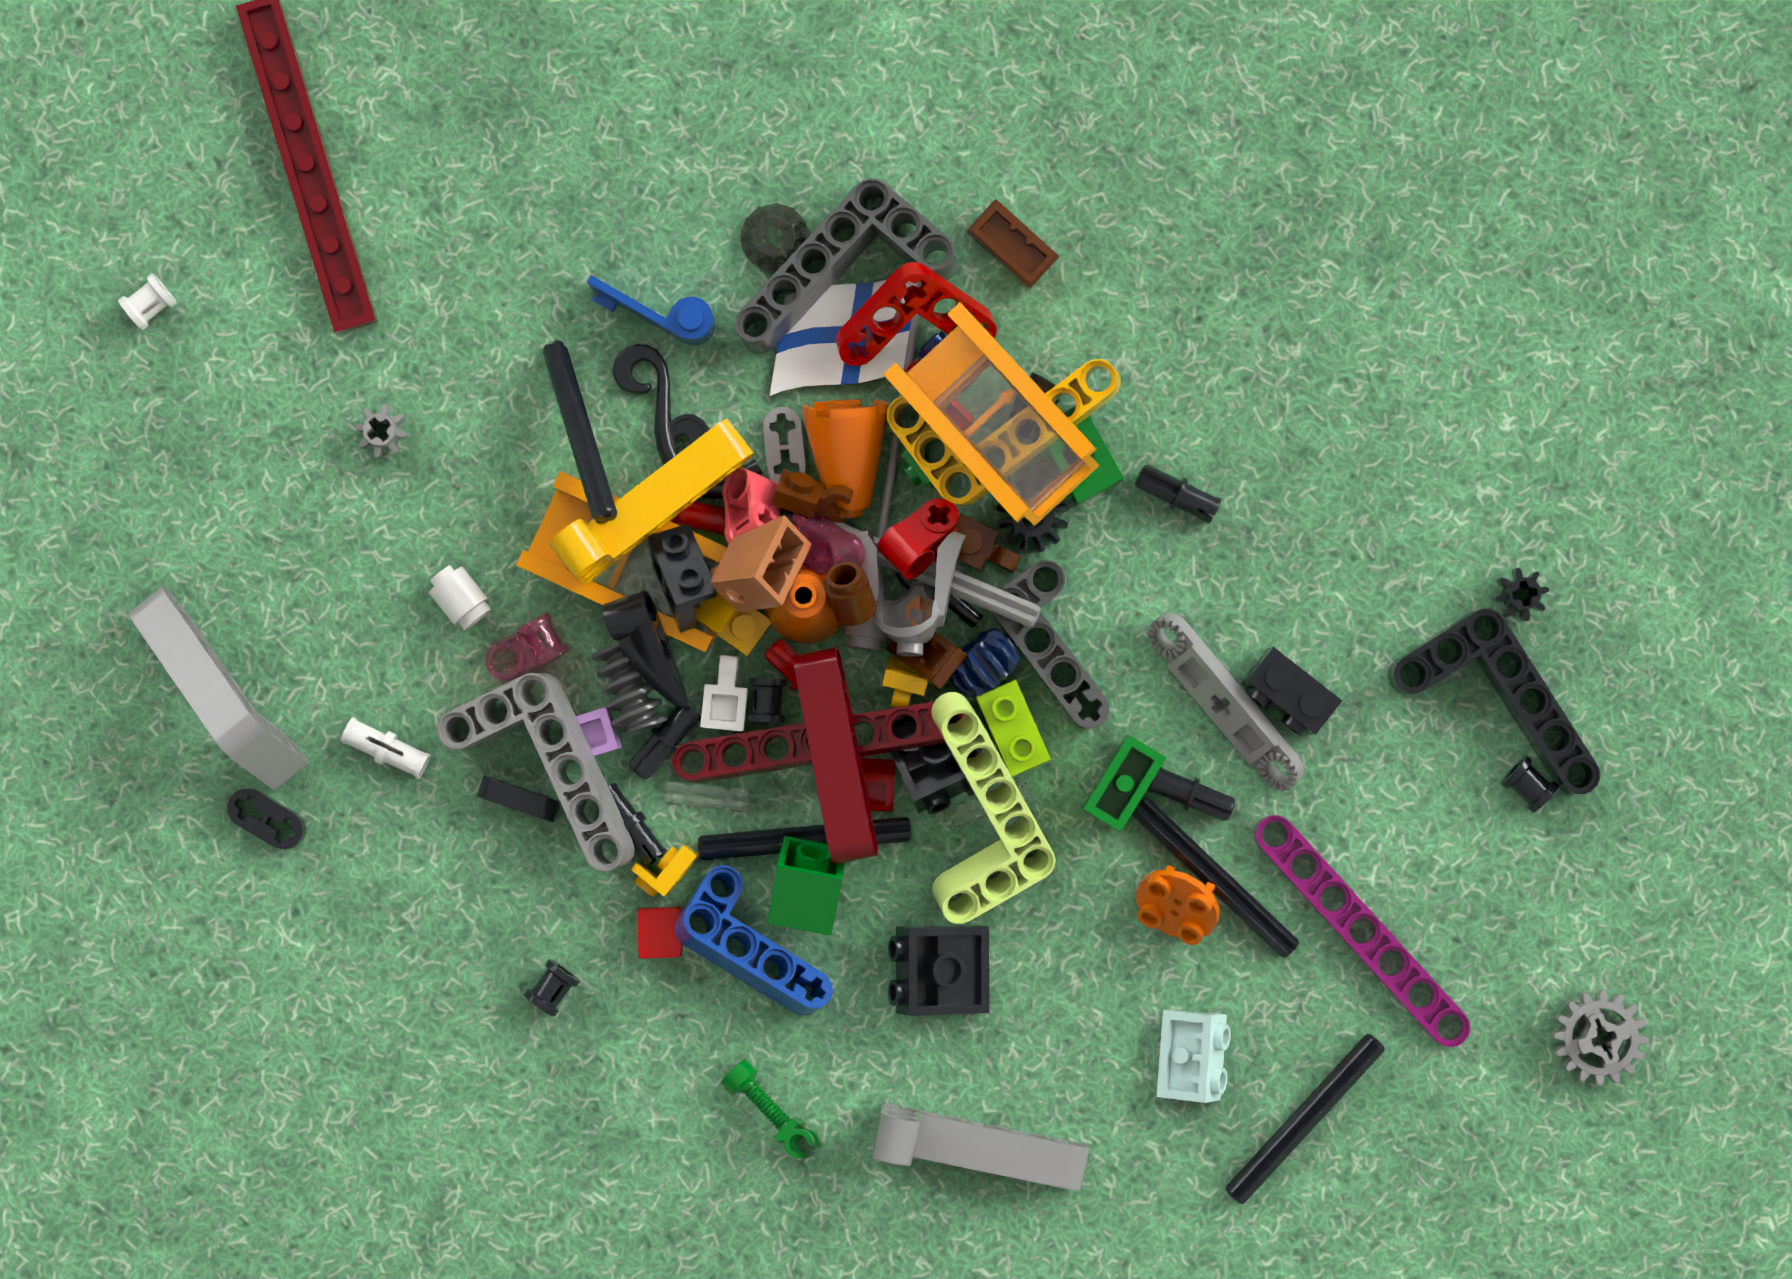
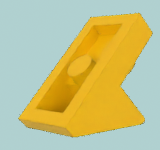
[694,593,771,656]

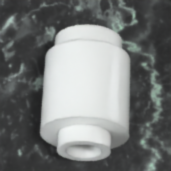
[429,565,492,631]

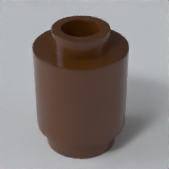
[824,561,876,626]

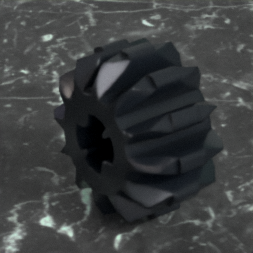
[996,480,1068,553]

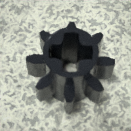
[1492,567,1550,622]

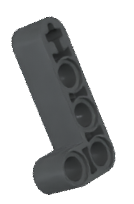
[991,560,1109,729]

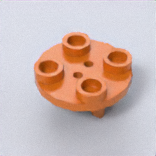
[1136,865,1220,945]

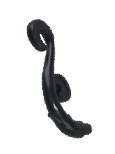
[613,344,763,499]

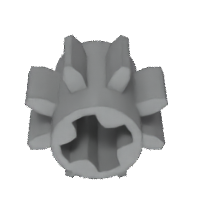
[354,404,410,459]

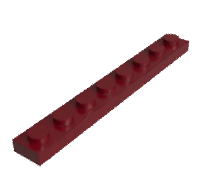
[236,0,378,335]

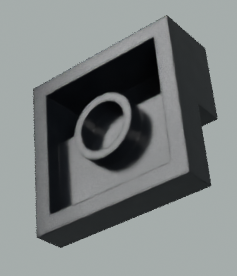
[890,714,983,814]
[888,925,990,1016]

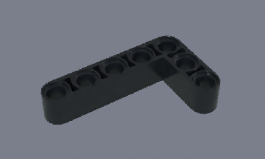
[1388,609,1600,794]

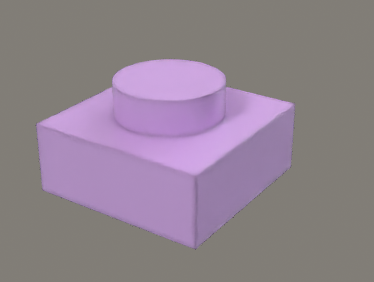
[576,707,622,757]

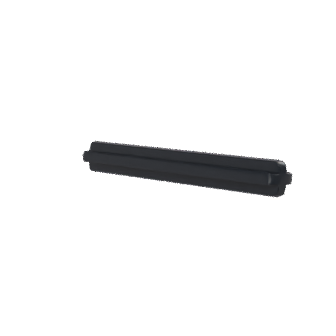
[542,340,617,524]
[1132,797,1299,958]
[698,817,912,860]
[1226,1034,1385,1204]

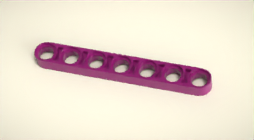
[1254,815,1470,1047]

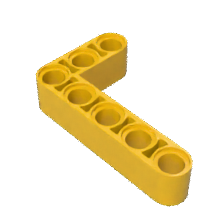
[887,359,1121,506]
[549,419,754,584]

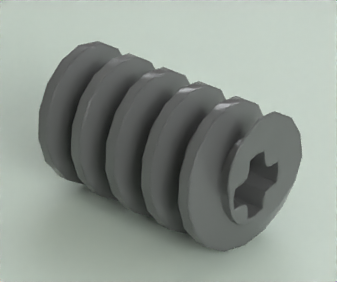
[592,644,667,735]

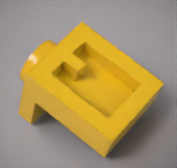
[631,845,699,897]

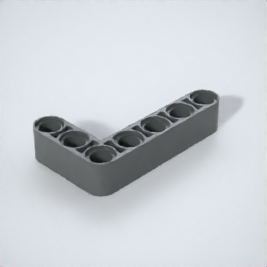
[735,178,958,354]

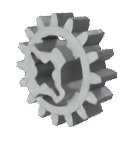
[1551,989,1649,1085]

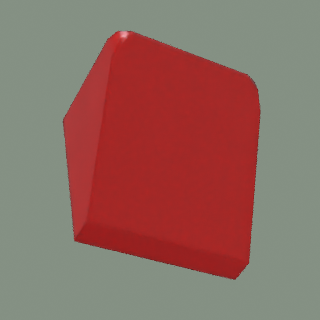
[861,758,895,812]
[638,906,683,959]

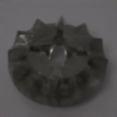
[740,202,809,272]

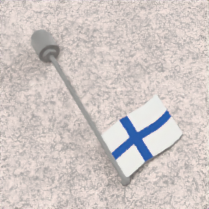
[770,280,921,652]

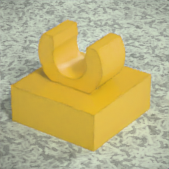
[882,656,928,708]

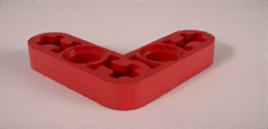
[835,262,997,366]

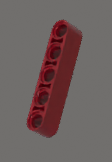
[793,647,878,865]

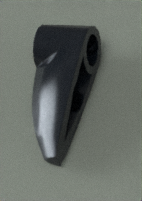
[603,590,689,708]

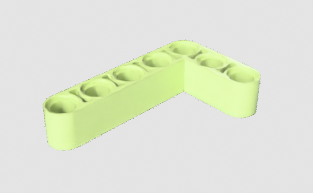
[931,692,1056,924]

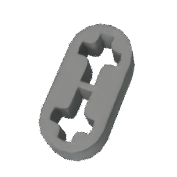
[763,407,806,484]

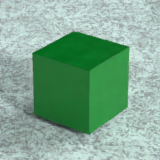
[767,836,845,936]

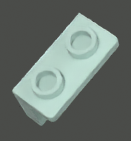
[1157,1010,1231,1103]

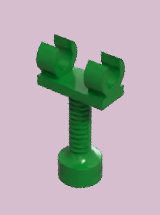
[721,1059,821,1158]

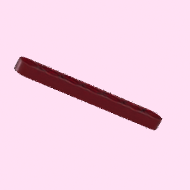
[672,701,964,784]

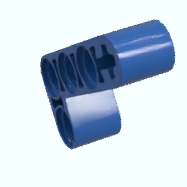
[674,865,833,1016]

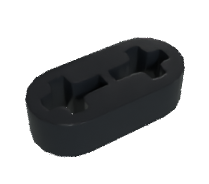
[477,775,561,822]
[227,789,306,849]

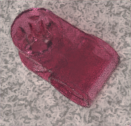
[792,512,865,575]
[485,612,571,682]

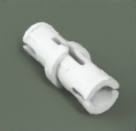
[340,717,431,779]

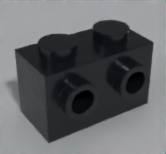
[1242,647,1343,736]

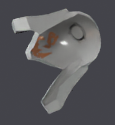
[855,530,966,657]

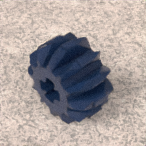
[949,628,1020,699]

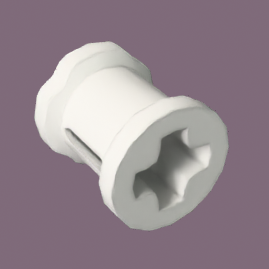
[118,273,177,330]

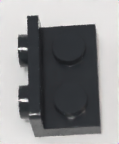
[648,524,717,633]

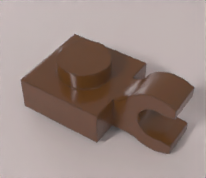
[771,469,853,523]
[956,513,1021,574]

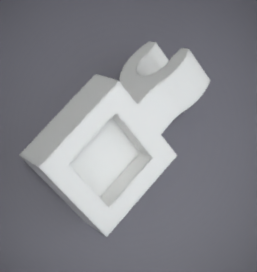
[700,655,748,732]

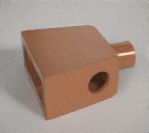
[709,515,812,611]

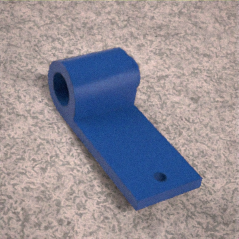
[587,275,715,346]

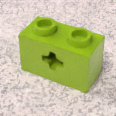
[975,680,1051,777]

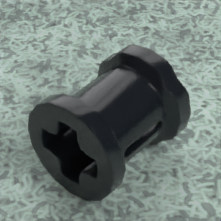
[747,678,787,723]
[1500,756,1559,813]
[524,959,580,1016]

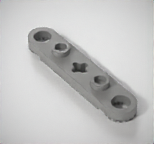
[1147,612,1304,791]

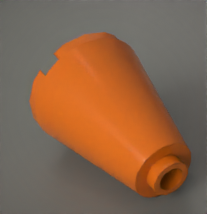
[802,399,888,518]
[764,558,842,644]

